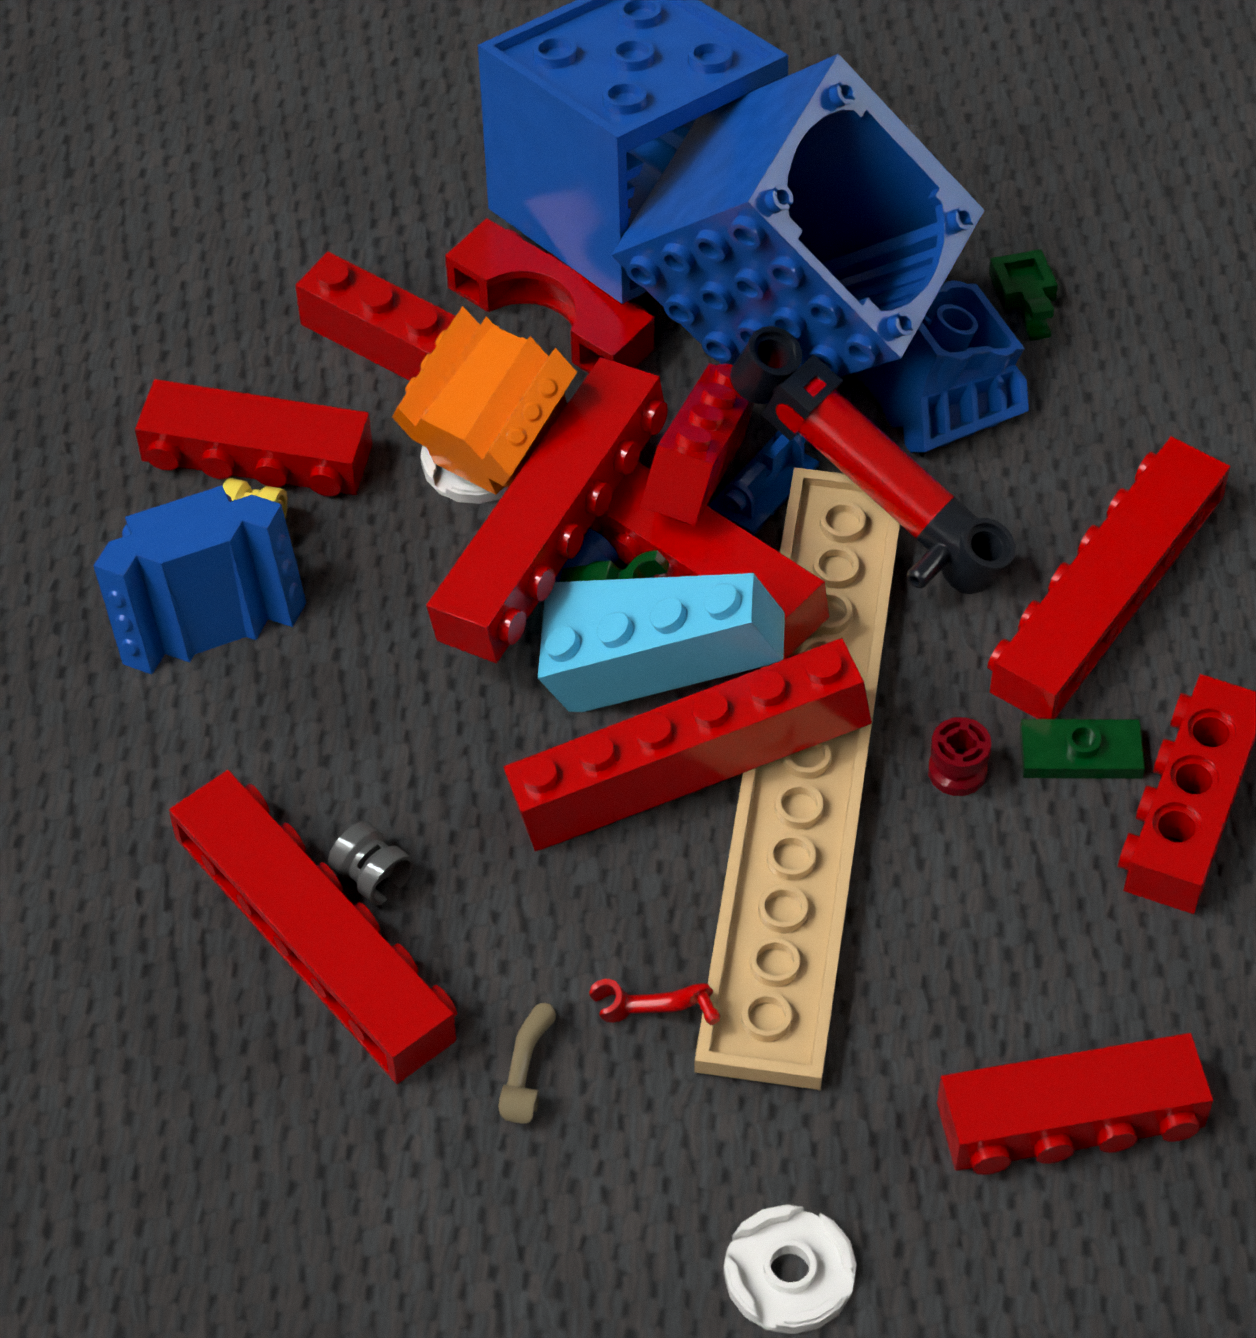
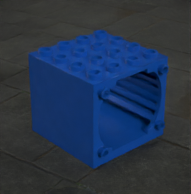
[478,0,788,304]
[611,54,985,377]

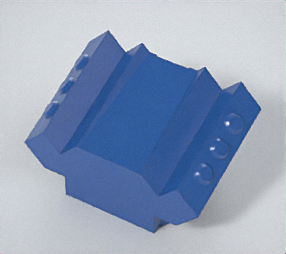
[855,281,1029,452]
[93,485,307,675]

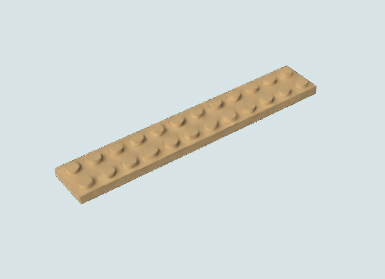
[694,467,900,1090]

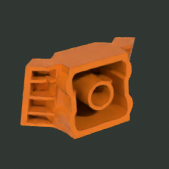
[392,306,577,495]

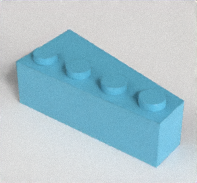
[538,573,785,712]

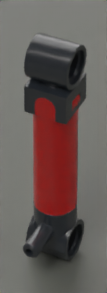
[730,326,1016,594]

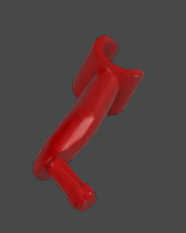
[589,979,721,1025]

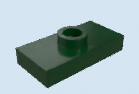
[1019,719,1145,779]

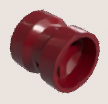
[928,717,992,796]

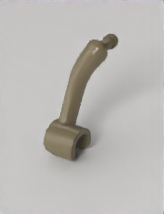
[498,1003,556,1124]

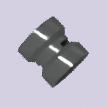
[328,821,414,906]

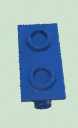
[708,430,819,536]

